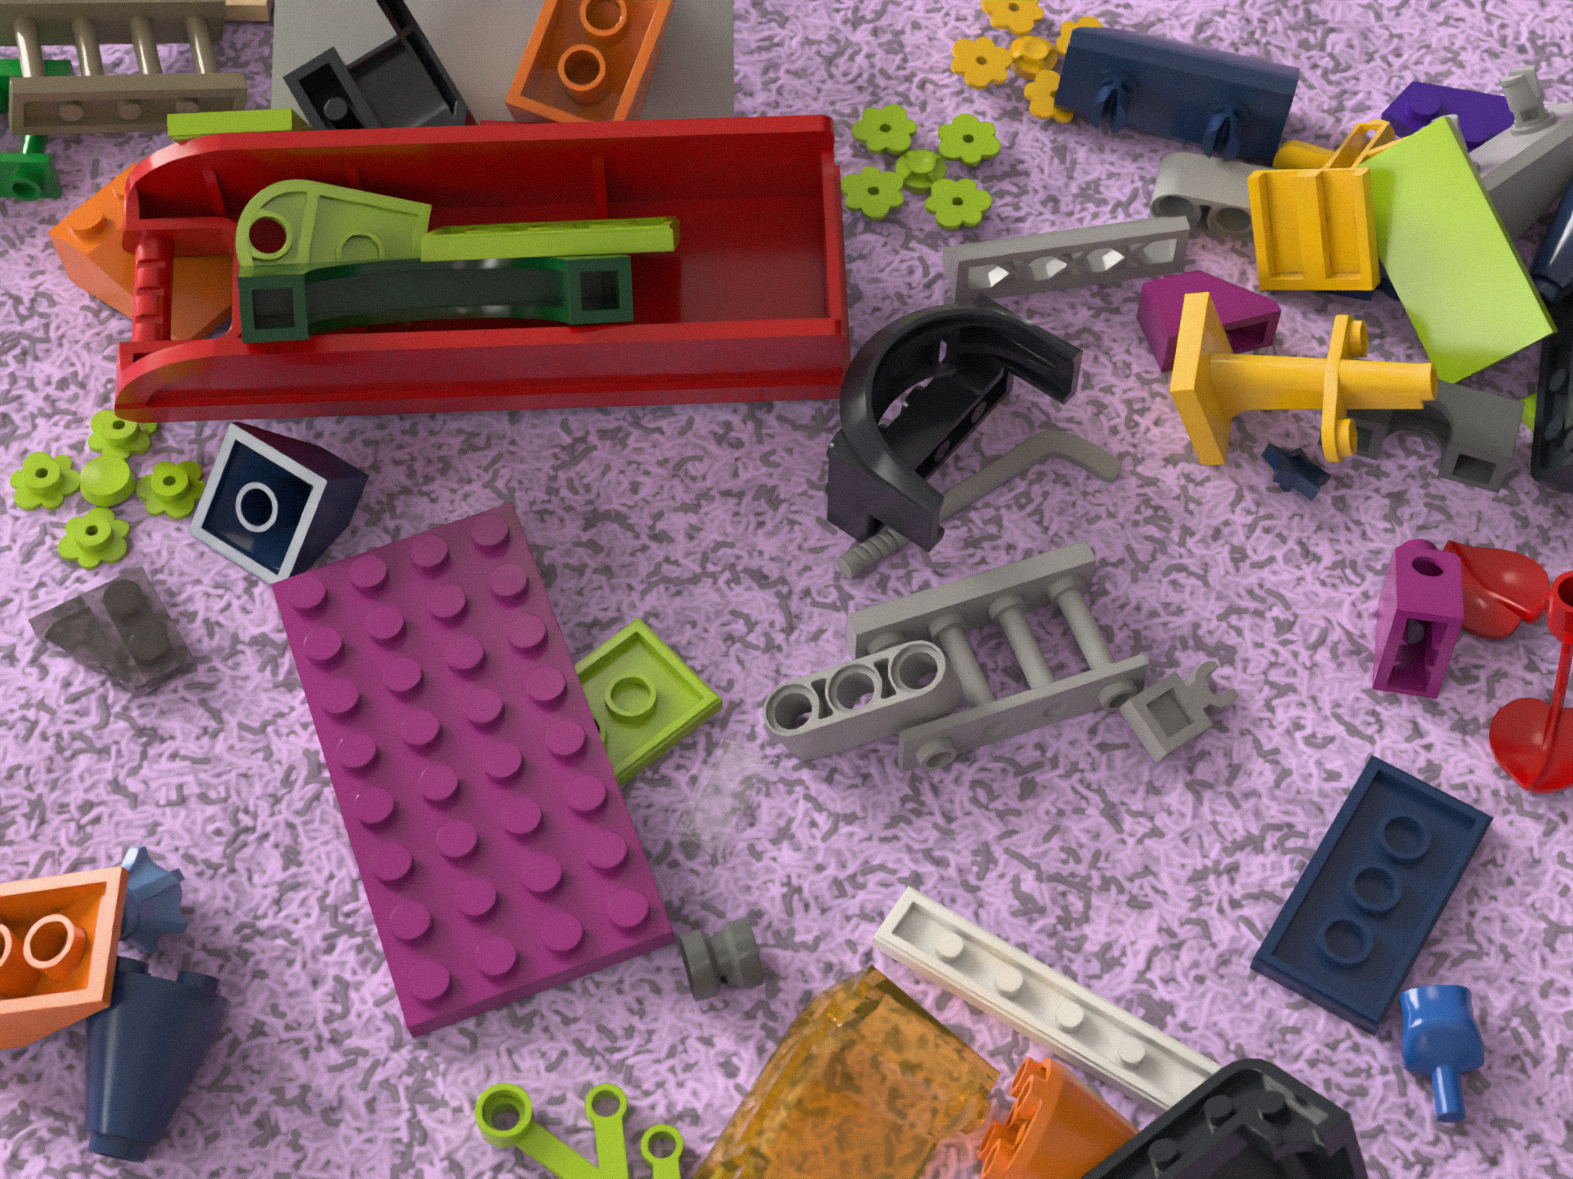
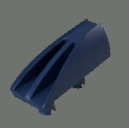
[1053,27,1300,167]

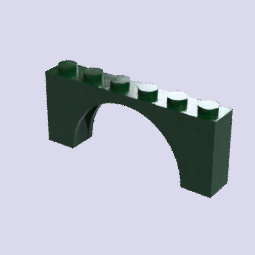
[237,253,634,343]

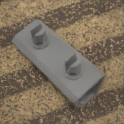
[1421,65,1573,242]

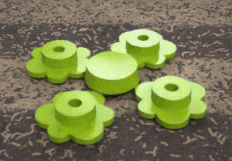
[841,104,1001,230]
[10,410,206,570]

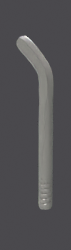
[836,430,1122,579]

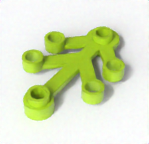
[475,1083,684,1179]

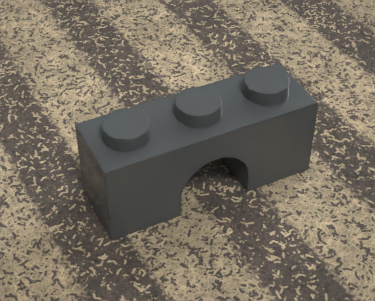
[1317,358,1525,493]

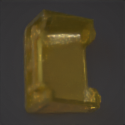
[692,964,1001,1179]

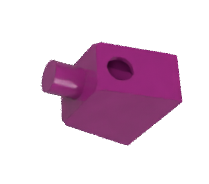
[1372,539,1464,699]

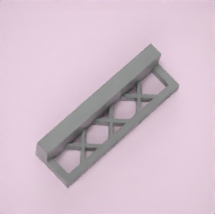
[942,216,1190,304]

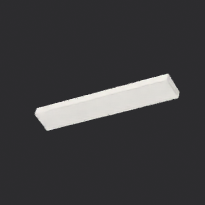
[872,886,1223,1116]

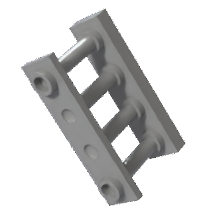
[846,540,1149,772]

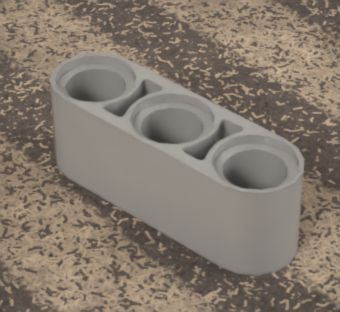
[1150,152,1277,243]
[763,640,963,760]

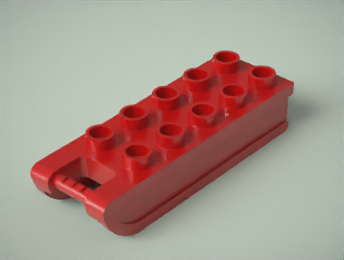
[114,115,851,423]

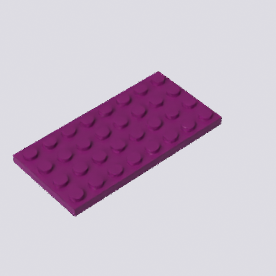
[271,502,676,1038]

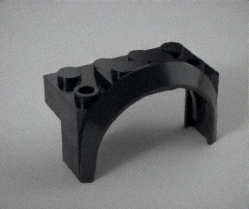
[825,293,1083,553]

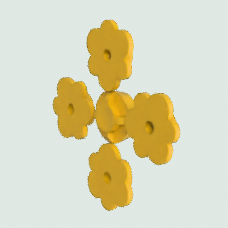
[951,0,1103,123]

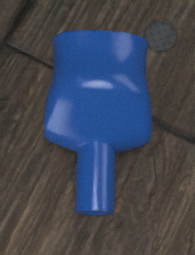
[1398,985,1484,1123]

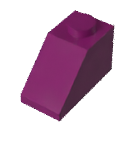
[1136,270,1282,372]

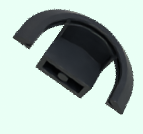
[283,0,478,131]

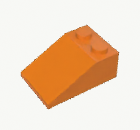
[505,0,676,123]
[48,163,234,340]
[0,866,129,1050]

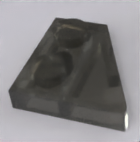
[28,566,198,699]

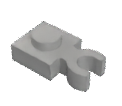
[1118,661,1239,763]

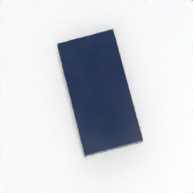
[1250,755,1494,1036]

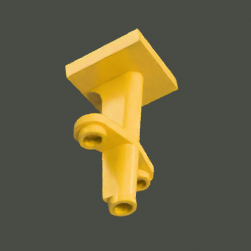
[1247,119,1408,290]
[1169,292,1438,465]

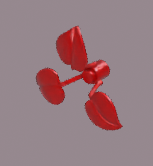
[1443,540,1573,794]

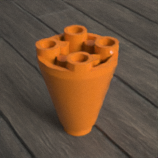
[977,1056,1140,1179]

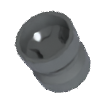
[679,917,764,1002]

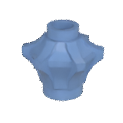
[102,846,189,954]

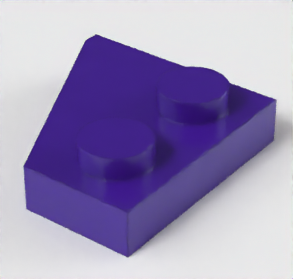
[1381,81,1515,153]

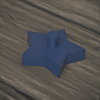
[1261,444,1332,501]

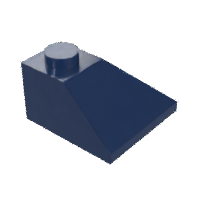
[187,421,369,585]

